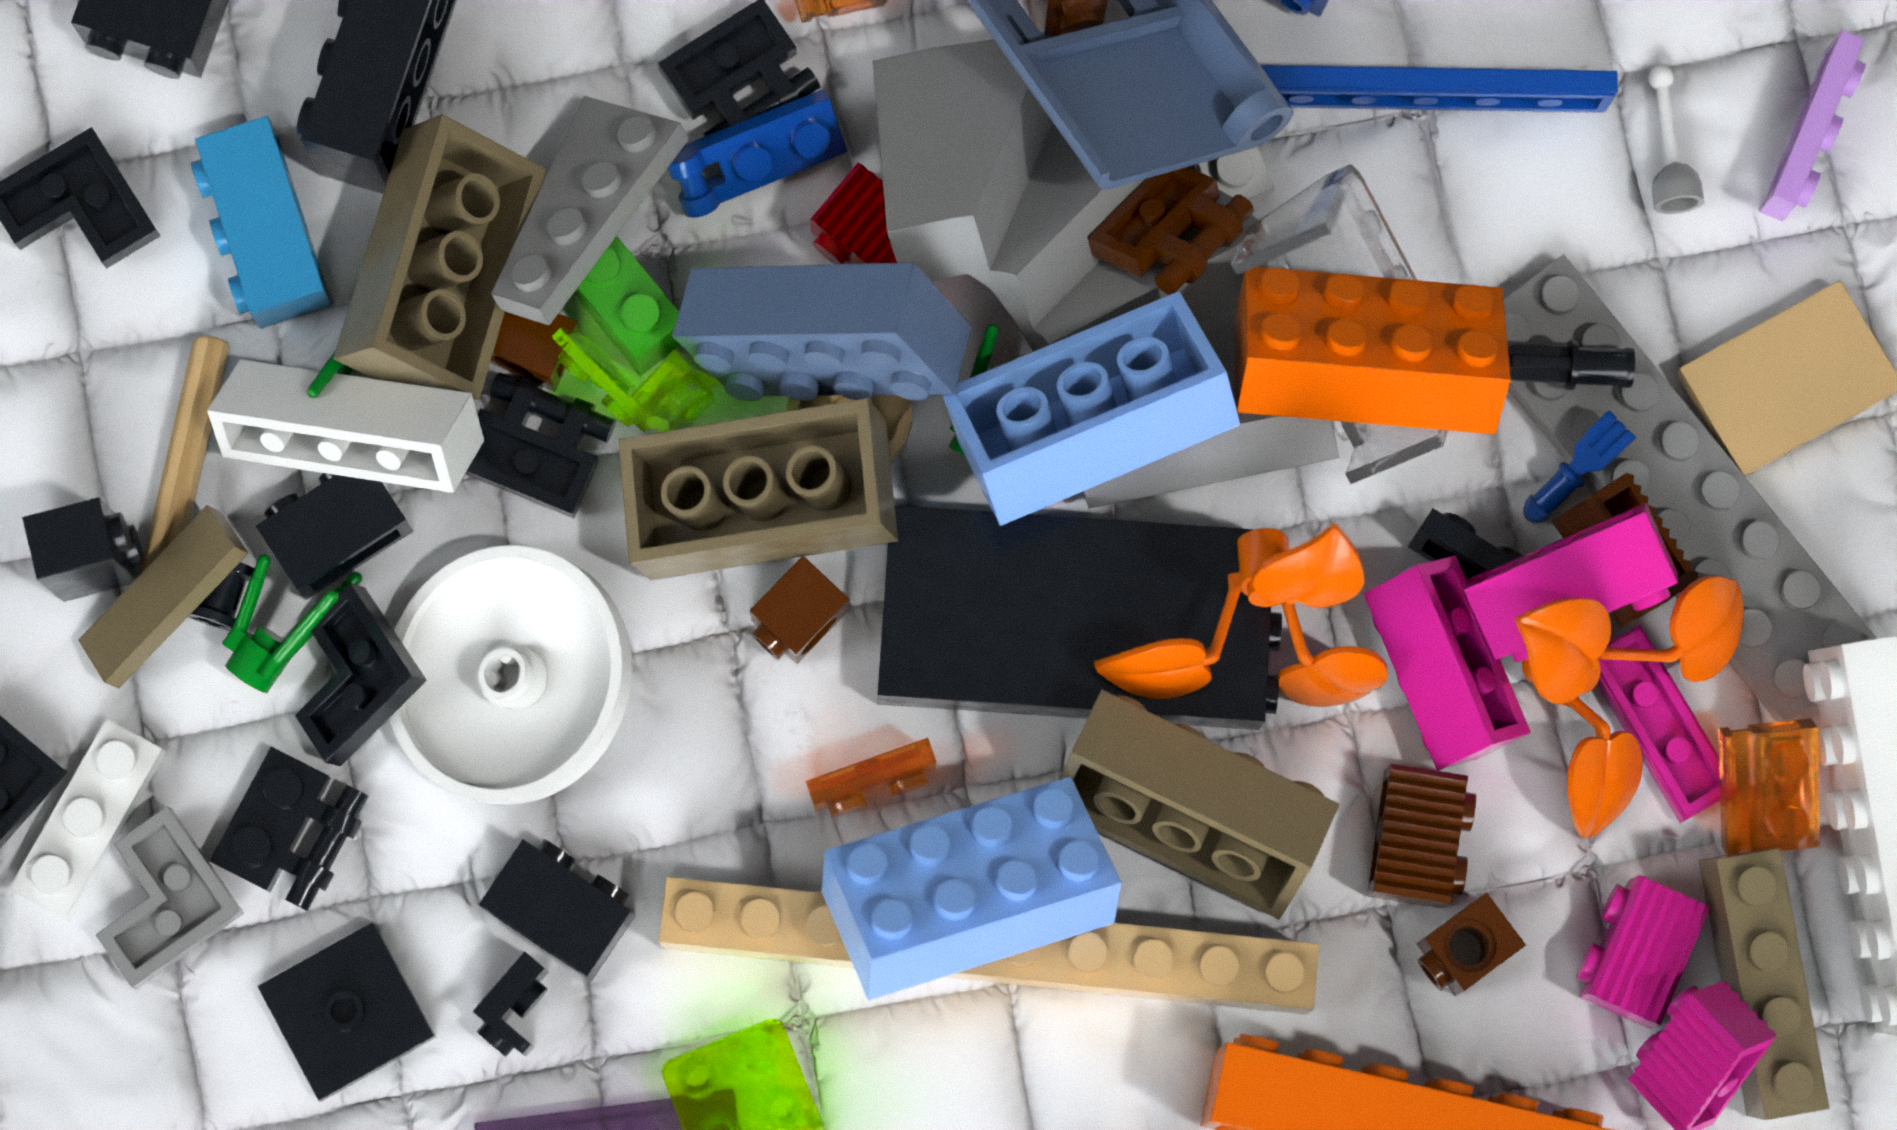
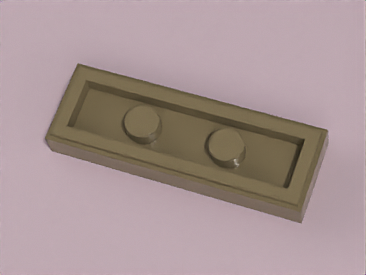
[78,505,249,689]

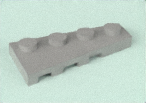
[491,96,689,325]

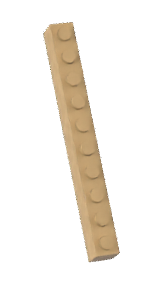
[659,877,1319,1015]

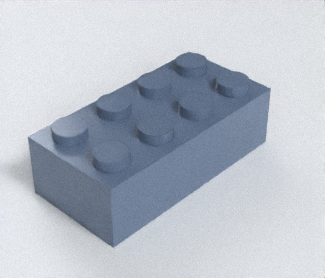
[672,262,972,401]

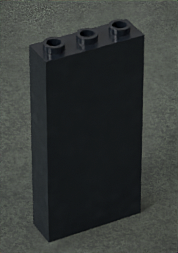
[877,505,1282,730]

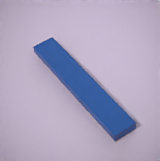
[1260,65,1618,113]

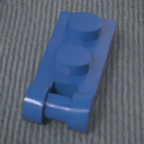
[667,89,848,218]

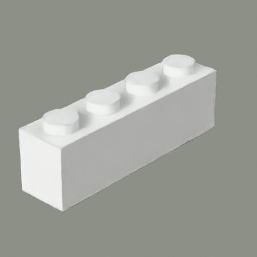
[207,359,484,493]

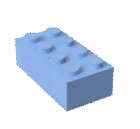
[942,291,1240,526]
[822,776,1122,1001]

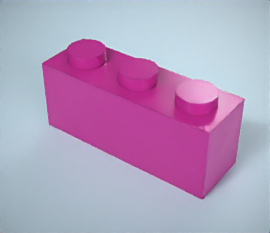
[1463,503,1678,662]
[1363,556,1531,771]

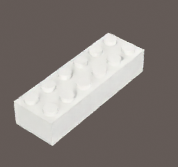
[1803,635,1897,1036]

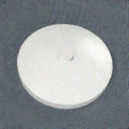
[389,545,632,805]

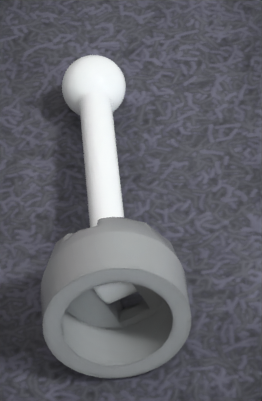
[1648,65,1704,214]

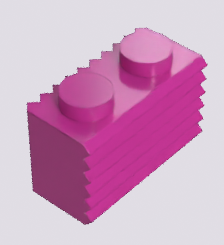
[1576,875,1710,1030]
[1628,981,1776,1130]

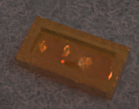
[806,738,937,817]

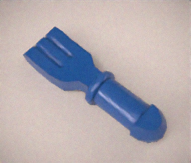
[1523,410,1636,523]

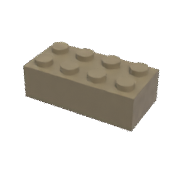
[333,114,546,400]
[618,398,898,580]
[1059,690,1340,920]

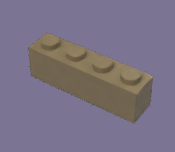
[1698,848,1830,1120]

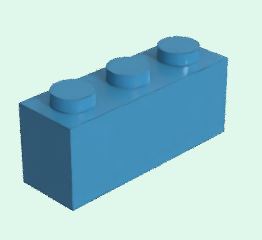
[191,115,333,329]

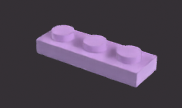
[1760,29,1866,222]

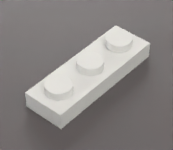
[9,719,167,922]

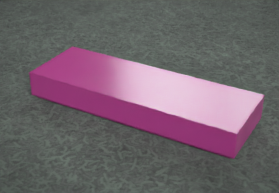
[1597,624,1739,823]

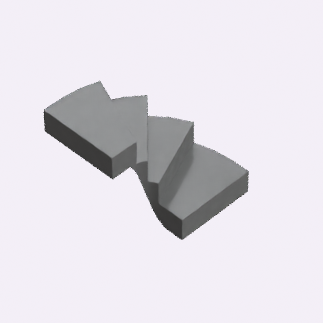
[873,39,1339,509]

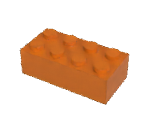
[1234,265,1511,435]

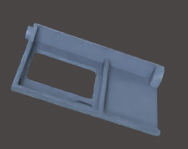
[966,0,1293,189]

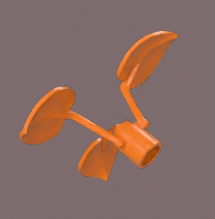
[1094,523,1388,707]
[1515,575,1744,839]

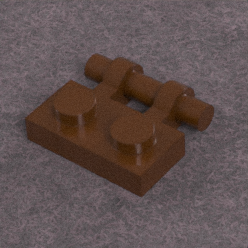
[1088,167,1254,295]

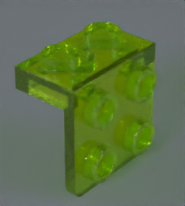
[552,327,719,432]
[661,1018,826,1130]

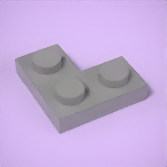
[95,806,244,990]

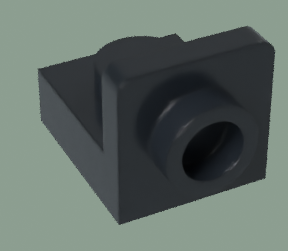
[473,951,549,1057]

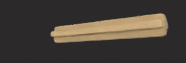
[141,335,230,573]

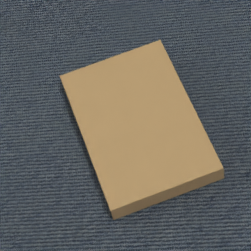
[1675,280,1897,477]

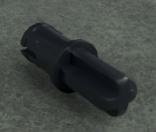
[1508,339,1636,390]

